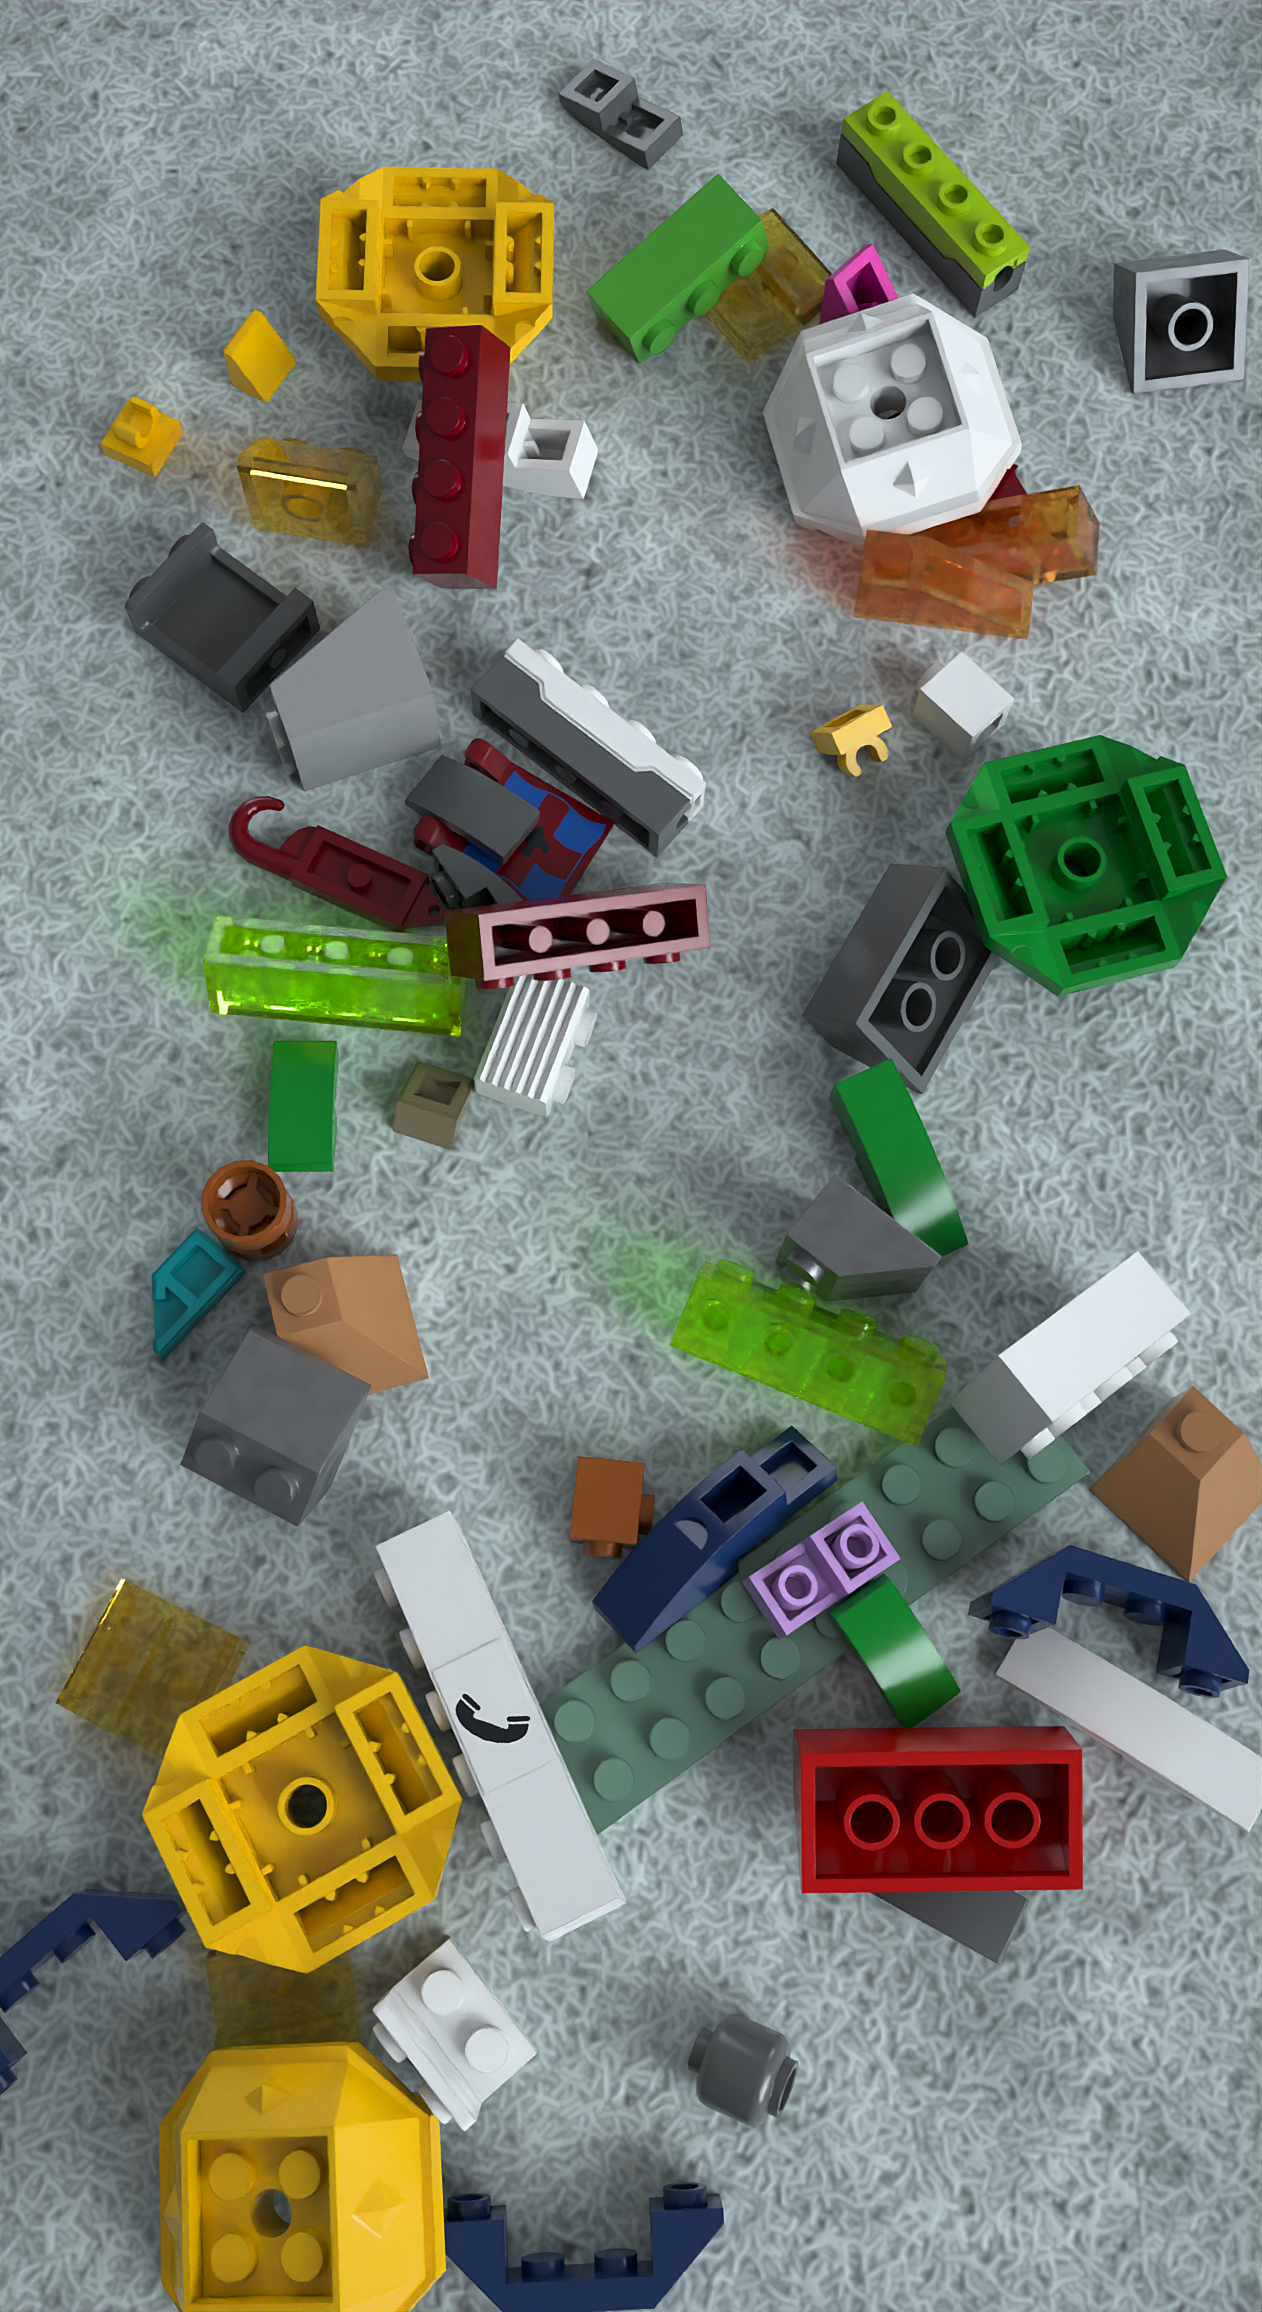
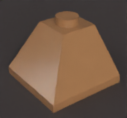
[262,1254,429,1395]
[1089,1386,1262,1582]

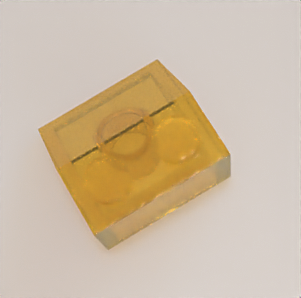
[236,437,382,548]

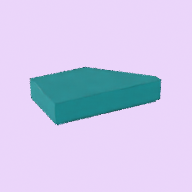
[152,1228,247,1361]

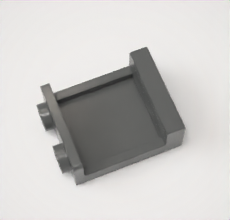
[125,522,320,713]

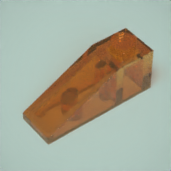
[905,485,1100,584]
[853,529,1034,640]

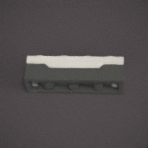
[471,639,706,858]

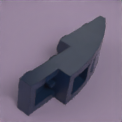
[592,1426,837,1653]

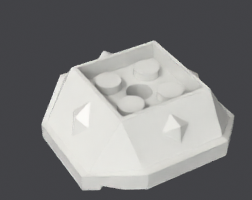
[763,293,1021,548]

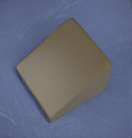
[393,1061,475,1150]

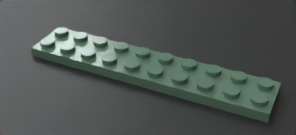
[539,1407,1090,1835]

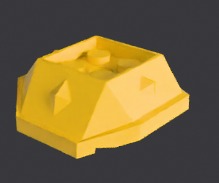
[315,167,554,381]
[142,1645,464,1974]
[159,2041,446,2312]

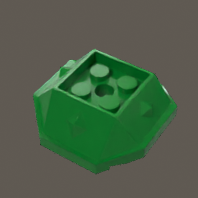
[945,735,1227,997]

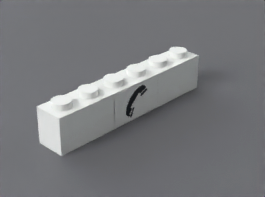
[374,1510,627,1942]

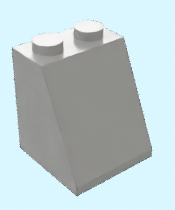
[265,586,441,792]

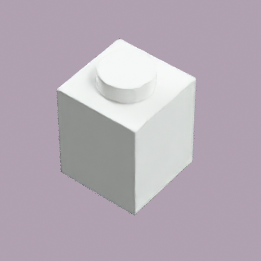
[912,651,1014,762]

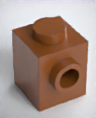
[569,1456,655,1560]

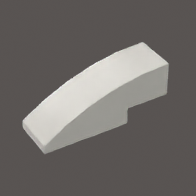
[402,400,598,499]

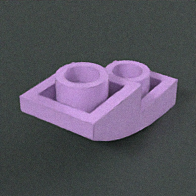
[742,1501,901,1640]

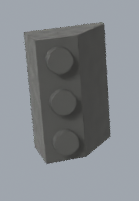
[802,863,999,1094]

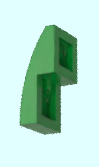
[268,1041,339,1172]
[830,1573,961,1728]

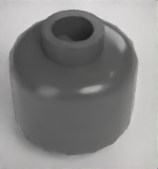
[688,2014,799,2127]

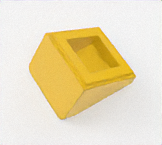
[223,309,296,402]

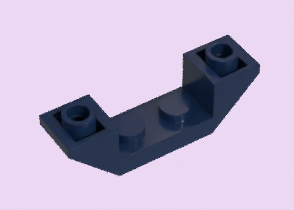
[968,1545,1250,1698]
[0,1889,188,2095]
[443,2182,724,2312]

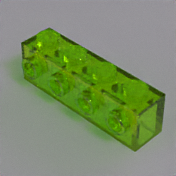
[203,915,468,1037]
[670,1259,947,1447]

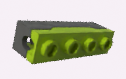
[836,90,1031,318]

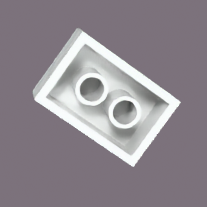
[950,1251,1191,1465]

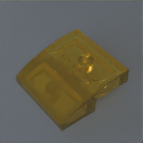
[705,208,832,363]
[55,1579,251,1758]
[205,1949,364,2050]

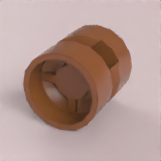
[202,1160,298,1261]

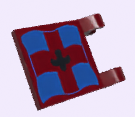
[413,738,615,901]

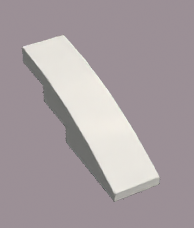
[996,1627,1262,1833]

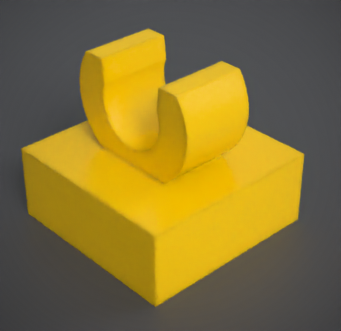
[100,396,183,477]
[809,704,892,777]

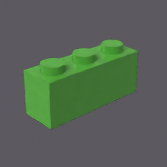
[586,173,770,363]

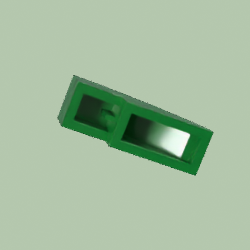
[829,1058,969,1257]

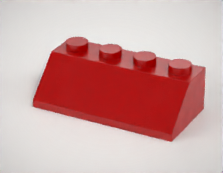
[793,1726,1083,1894]

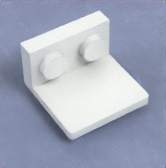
[372,1937,538,2131]

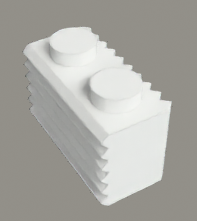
[474,974,597,1118]

